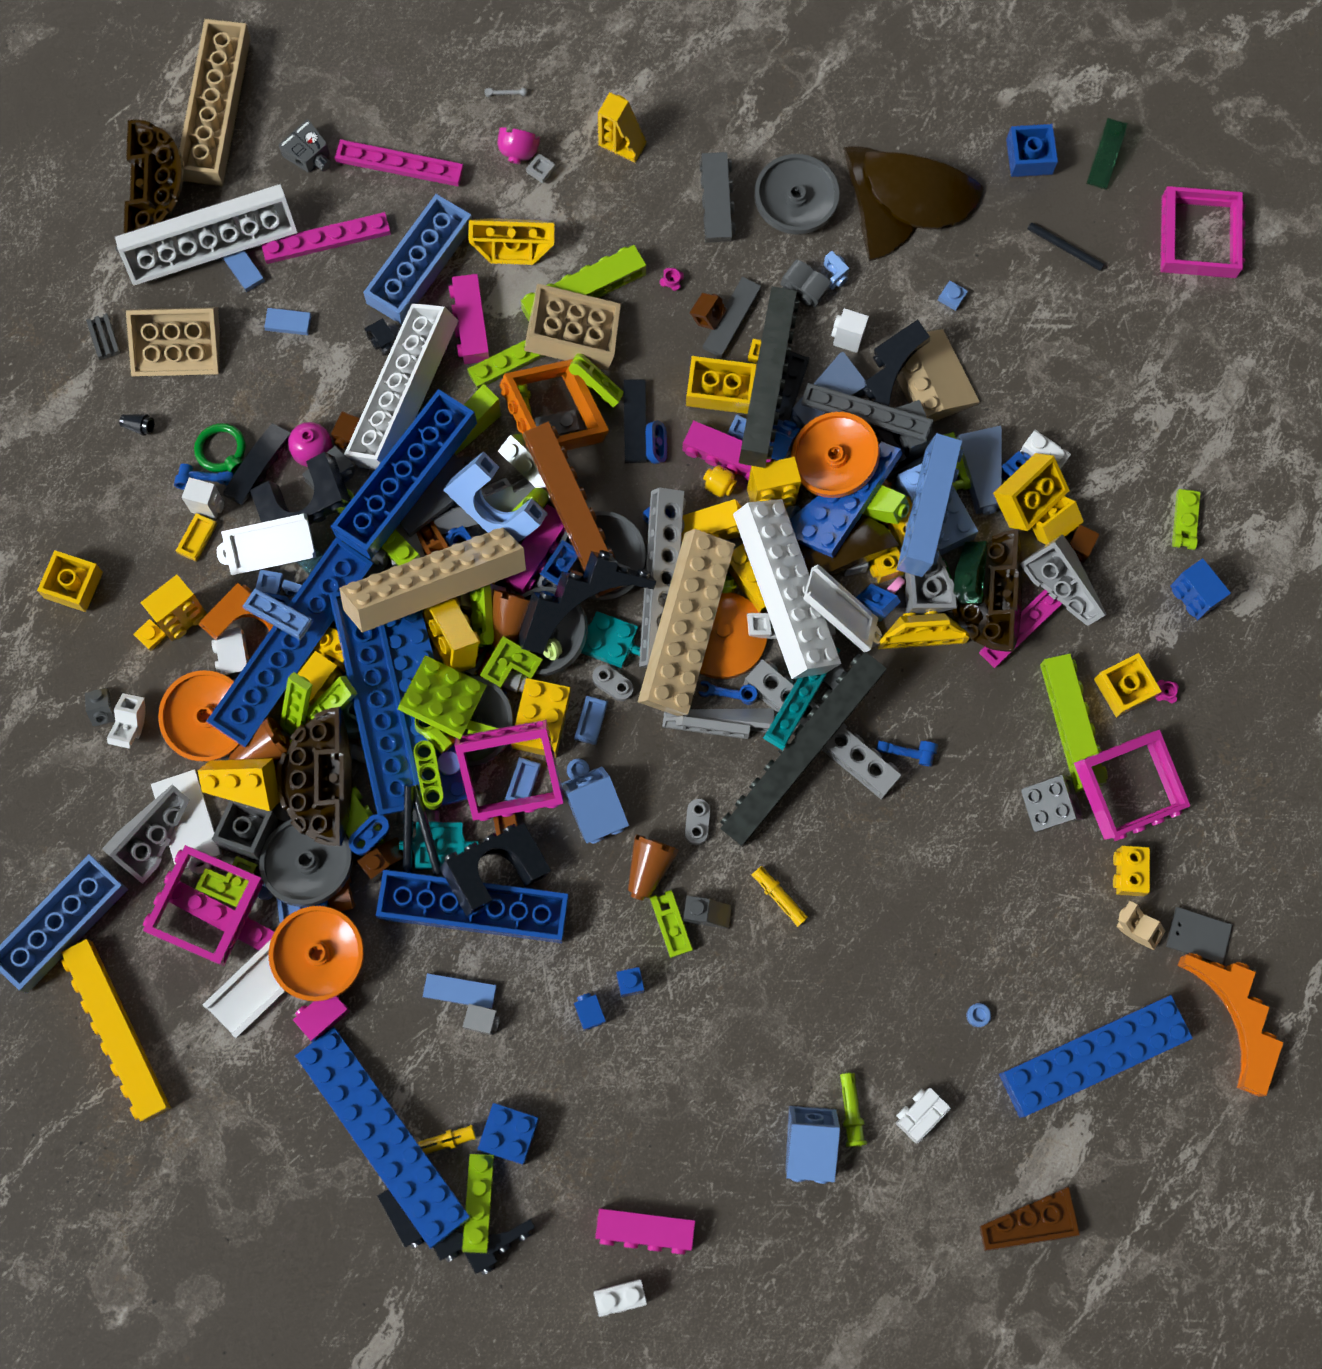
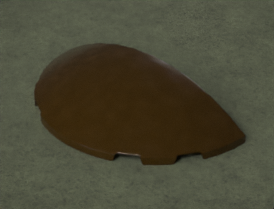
[124,120,184,234]
[844,146,913,261]
[864,152,983,230]
[799,514,900,576]
[952,529,1022,652]
[277,707,352,846]

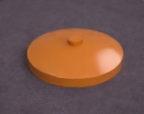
[791,412,880,498]
[700,592,767,679]
[158,670,240,762]
[269,906,364,1001]

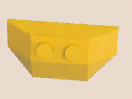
[469,218,555,265]
[878,611,970,649]

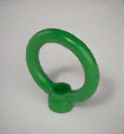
[194,423,246,475]

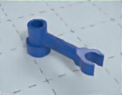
[174,464,233,490]
[698,681,757,705]
[876,741,938,767]

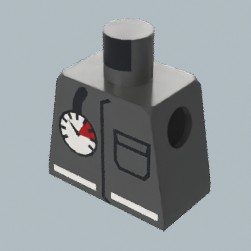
[278,119,331,172]

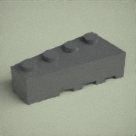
[699,152,735,243]

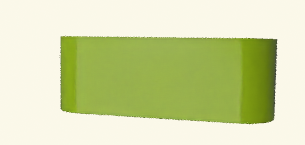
[414,740,443,809]

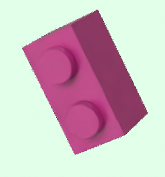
[293,996,350,1042]

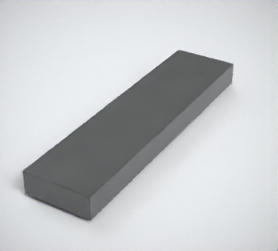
[703,277,761,358]

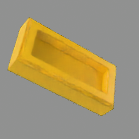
[176,513,217,562]

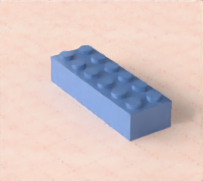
[363,194,472,325]
[896,433,963,577]
[0,854,128,993]

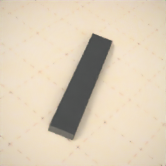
[801,383,934,442]

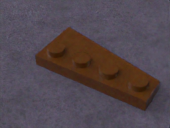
[979,1187,1080,1252]

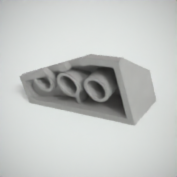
[905,522,957,615]
[1020,534,1106,626]
[102,785,190,884]

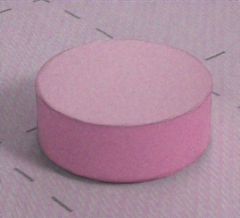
[886,575,905,594]

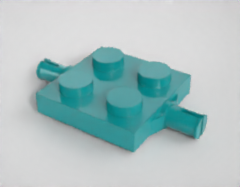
[581,611,640,668]
[399,822,478,869]

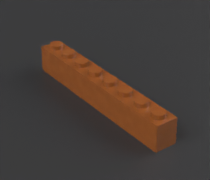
[522,421,622,598]

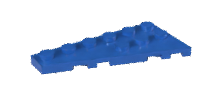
[790,442,902,558]

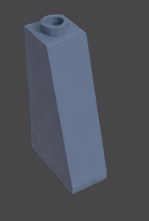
[791,352,865,430]
[957,426,1002,515]

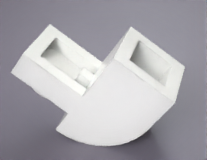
[107,693,145,748]

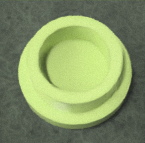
[543,638,562,660]

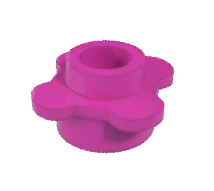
[660,268,684,291]
[1155,680,1179,704]

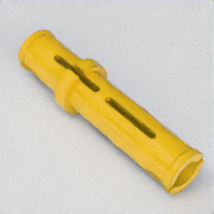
[751,866,808,927]
[417,1125,476,1154]

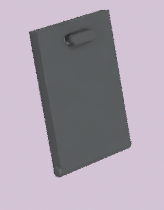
[1166,907,1232,965]

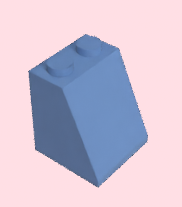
[561,767,629,843]
[786,1106,840,1184]

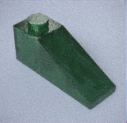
[1086,118,1128,190]
[953,541,988,603]

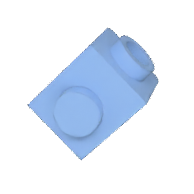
[824,251,849,290]

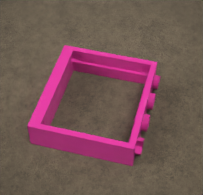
[1161,186,1245,278]
[455,720,564,821]
[1074,730,1190,841]
[143,845,264,966]

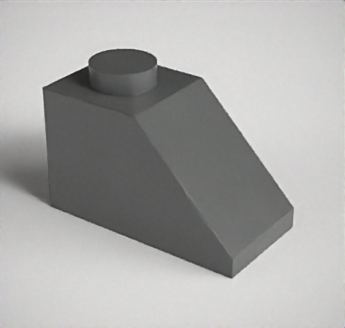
[683,896,731,929]

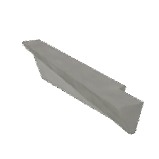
[434,478,536,535]
[662,708,774,739]

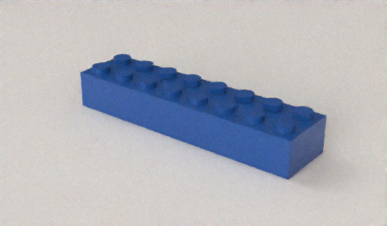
[331,389,477,560]
[376,870,569,943]
[999,995,1193,1118]

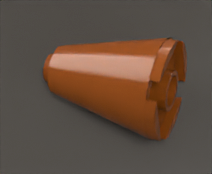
[492,590,531,647]
[229,717,290,763]
[628,834,679,901]

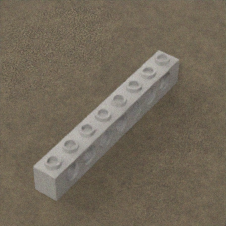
[639,487,686,668]
[744,659,901,800]

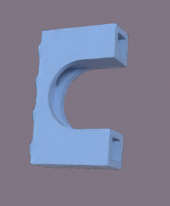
[444,452,548,543]

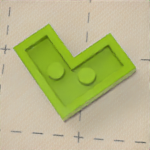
[480,636,543,687]
[195,856,259,907]

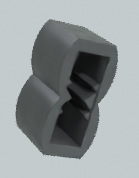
[780,259,831,308]

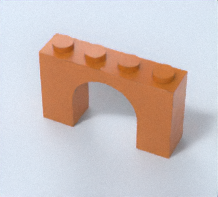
[199,583,274,640]

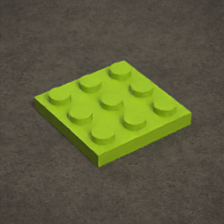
[397,655,487,739]

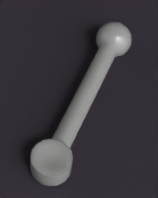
[485,88,528,97]

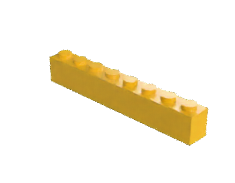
[61,939,172,1122]

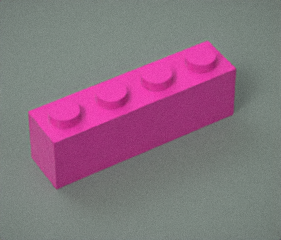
[449,274,489,365]
[682,420,773,481]
[501,504,566,595]
[595,1209,695,1255]

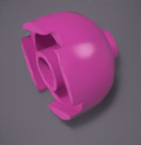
[497,127,540,164]
[288,422,333,467]

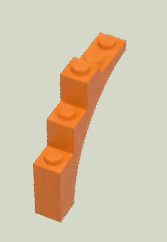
[1178,953,1283,1097]

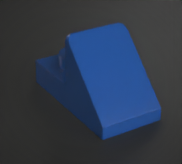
[540,539,578,585]
[856,584,901,622]

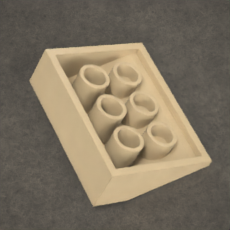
[524,283,621,370]
[126,307,220,376]
[897,329,980,422]

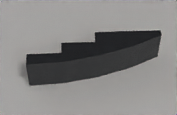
[223,423,291,505]

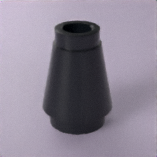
[119,414,155,436]

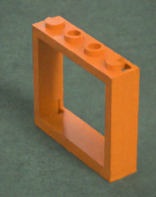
[499,359,609,451]

